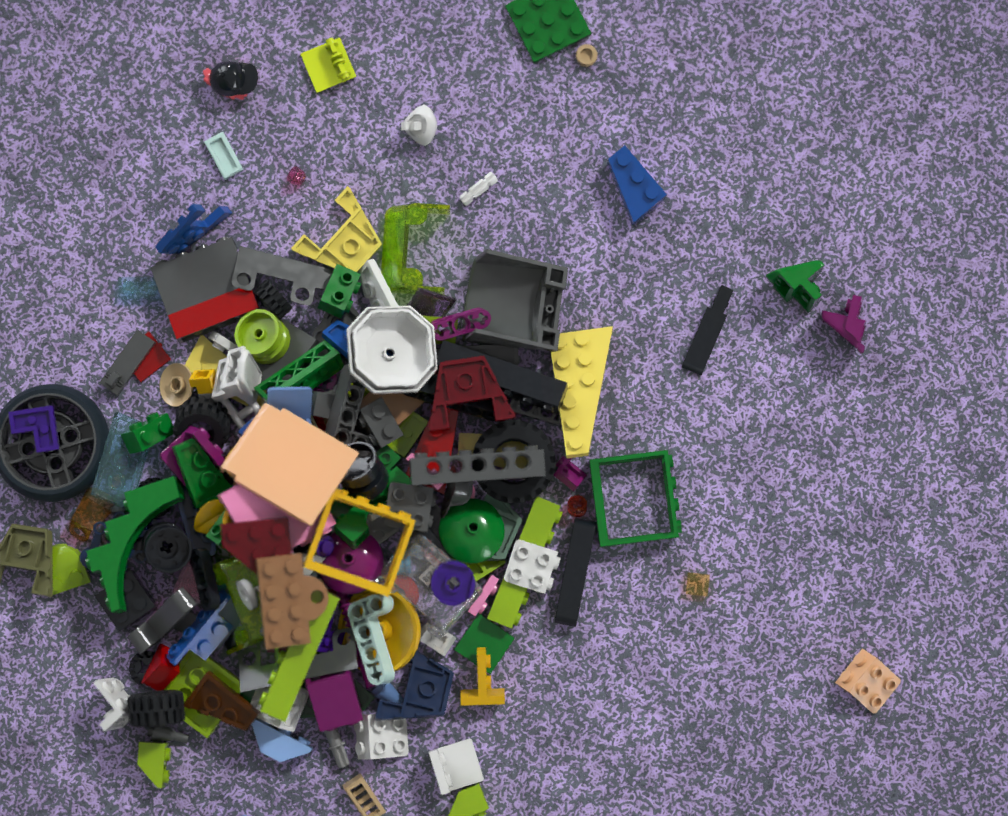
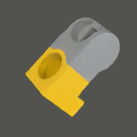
[189,369,217,403]

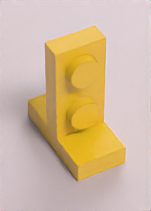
[461,647,505,706]

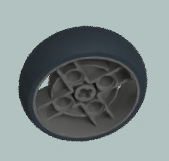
[0,384,110,502]

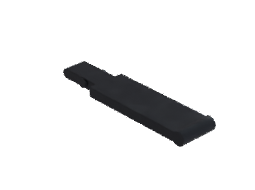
[681,285,733,376]

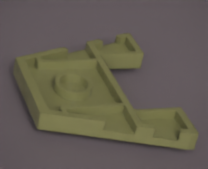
[0,523,53,598]

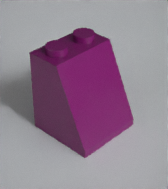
[306,670,363,732]

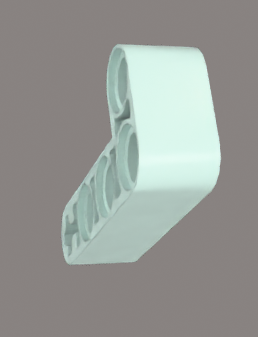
[347,594,395,685]

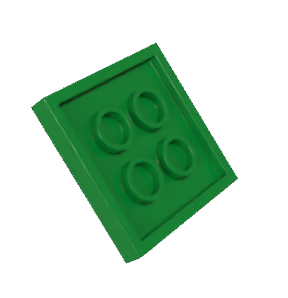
[505,0,592,63]

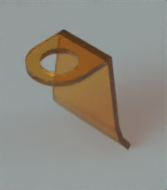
[69,487,113,541]

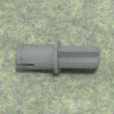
[324,728,349,768]

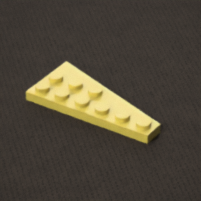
[550,326,613,459]

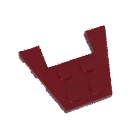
[429,356,516,432]

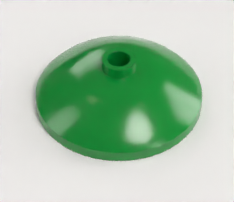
[439,498,505,564]

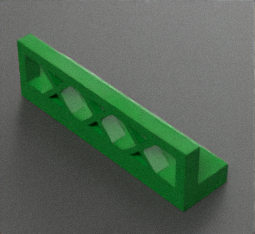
[254,340,344,403]

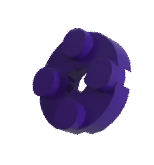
[430,560,475,606]

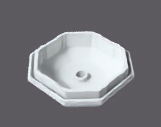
[346,306,438,394]

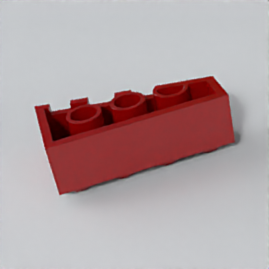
[405,408,459,495]

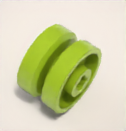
[234,309,291,364]

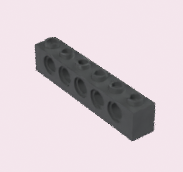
[409,445,546,485]

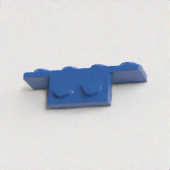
[166,588,234,666]

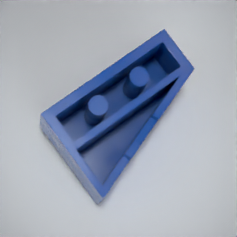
[607,145,667,226]

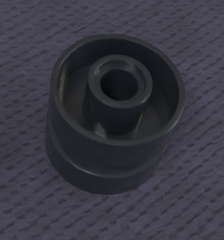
[340,442,389,500]

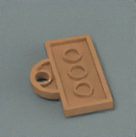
[256,553,328,649]

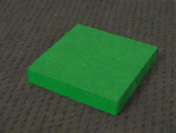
[454,614,515,674]

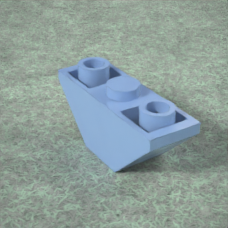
[252,718,313,762]

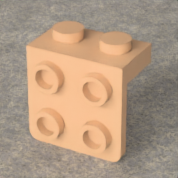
[835,649,901,714]

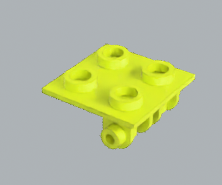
[300,37,356,93]

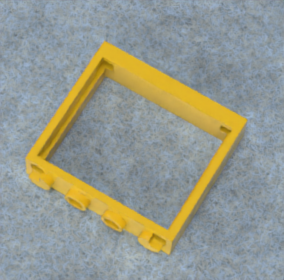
[303,488,416,597]

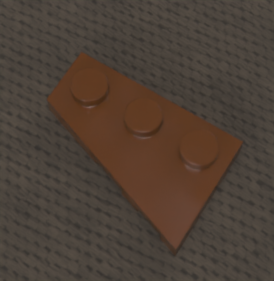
[184,671,261,731]

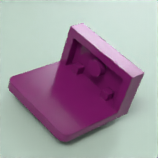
[160,426,225,486]

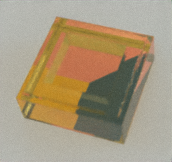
[685,572,710,597]

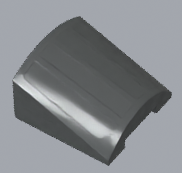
[462,249,568,352]

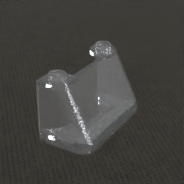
[374,534,483,639]

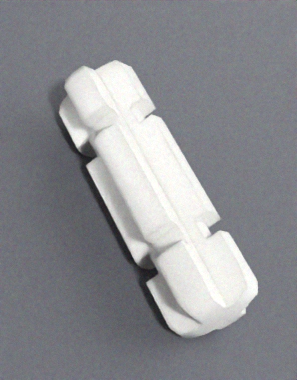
[460,172,498,206]

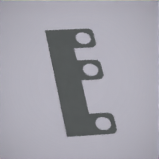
[232,246,352,315]
[238,627,358,693]

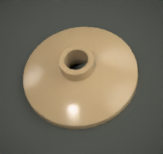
[160,363,193,407]

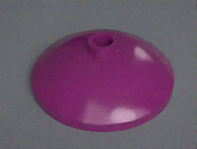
[320,533,384,594]

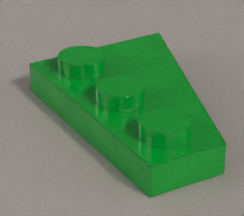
[172,438,233,509]

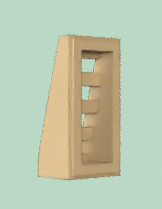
[342,773,386,816]

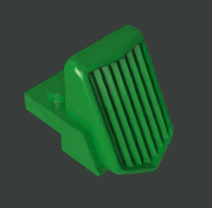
[766,260,825,313]

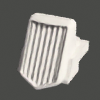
[211,346,262,404]

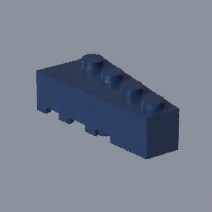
[170,475,216,558]

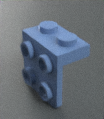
[267,387,312,424]

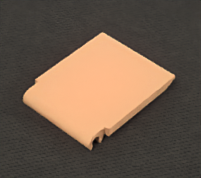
[220,403,359,526]

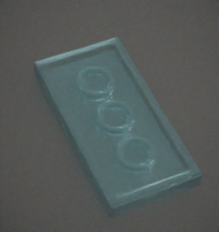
[90,412,149,509]

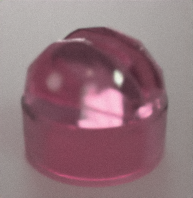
[287,166,306,186]

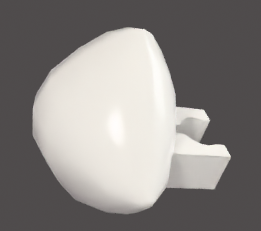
[401,105,437,146]

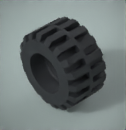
[173,396,231,449]
[127,690,185,727]

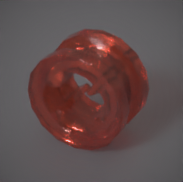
[568,495,587,517]

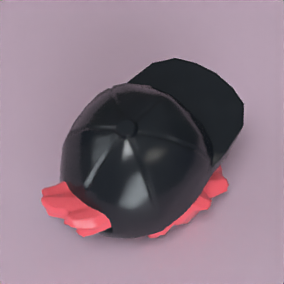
[203,61,258,100]

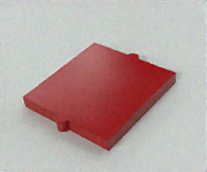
[134,331,171,382]

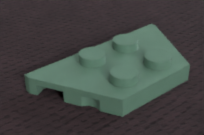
[456,494,522,561]

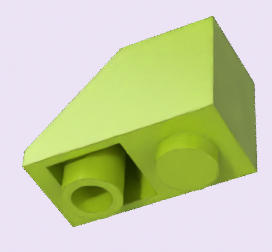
[137,741,171,788]
[448,783,489,816]

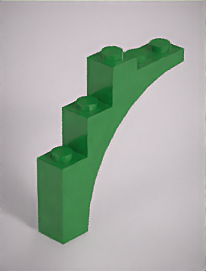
[86,476,186,614]

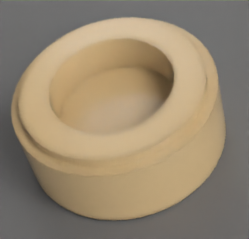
[576,44,597,67]

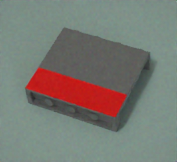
[151,237,260,344]

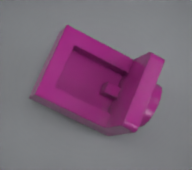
[554,455,587,491]

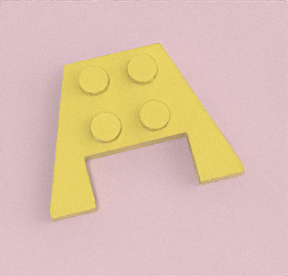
[291,186,382,273]

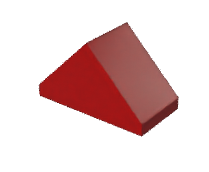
[141,643,180,691]

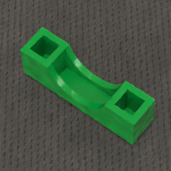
[334,466,411,550]

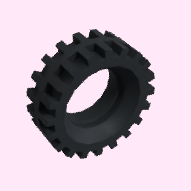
[472,420,556,503]

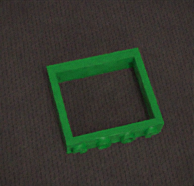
[589,450,682,547]

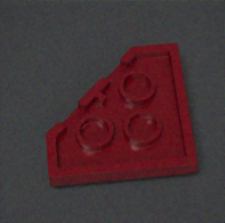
[220,517,291,575]

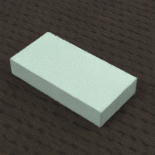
[204,132,243,180]

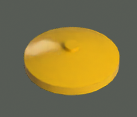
[338,588,421,675]

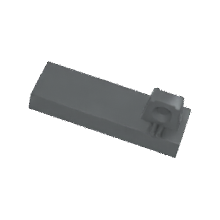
[99,330,156,396]

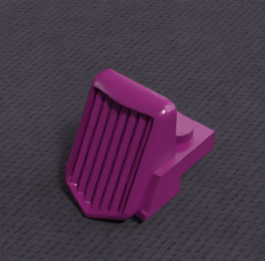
[821,295,866,354]

